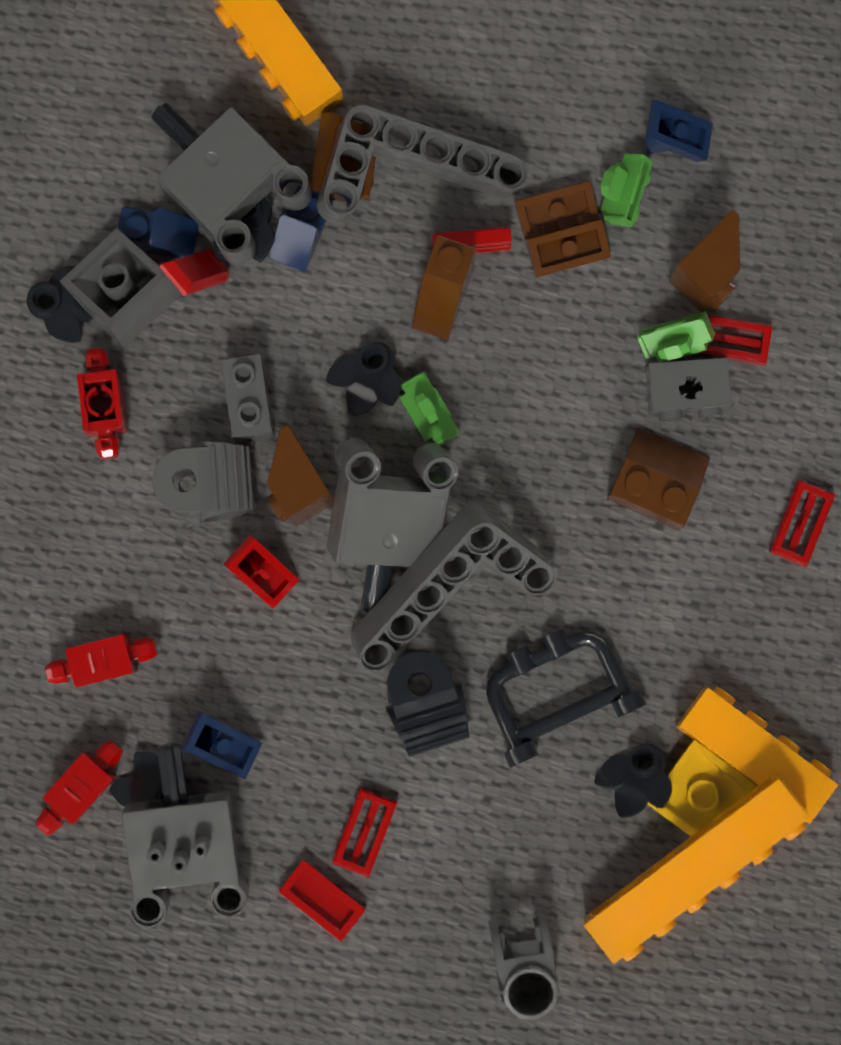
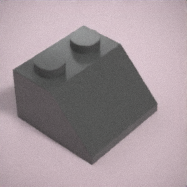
[60,228,180,348]

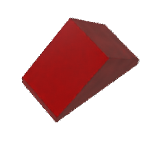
[223,535,299,609]

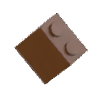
[669,209,740,312]
[266,424,334,527]
[607,428,710,530]

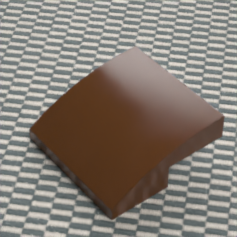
[514,180,611,278]

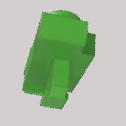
[600,153,653,227]
[637,311,715,363]
[399,372,460,446]

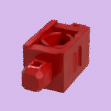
[77,348,128,459]
[45,634,158,688]
[35,740,124,836]

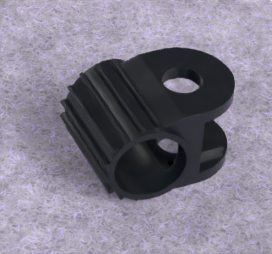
[385,651,470,757]

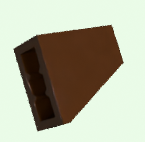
[412,235,476,341]

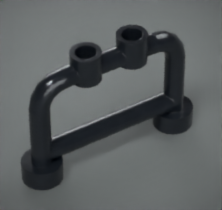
[486,629,647,768]

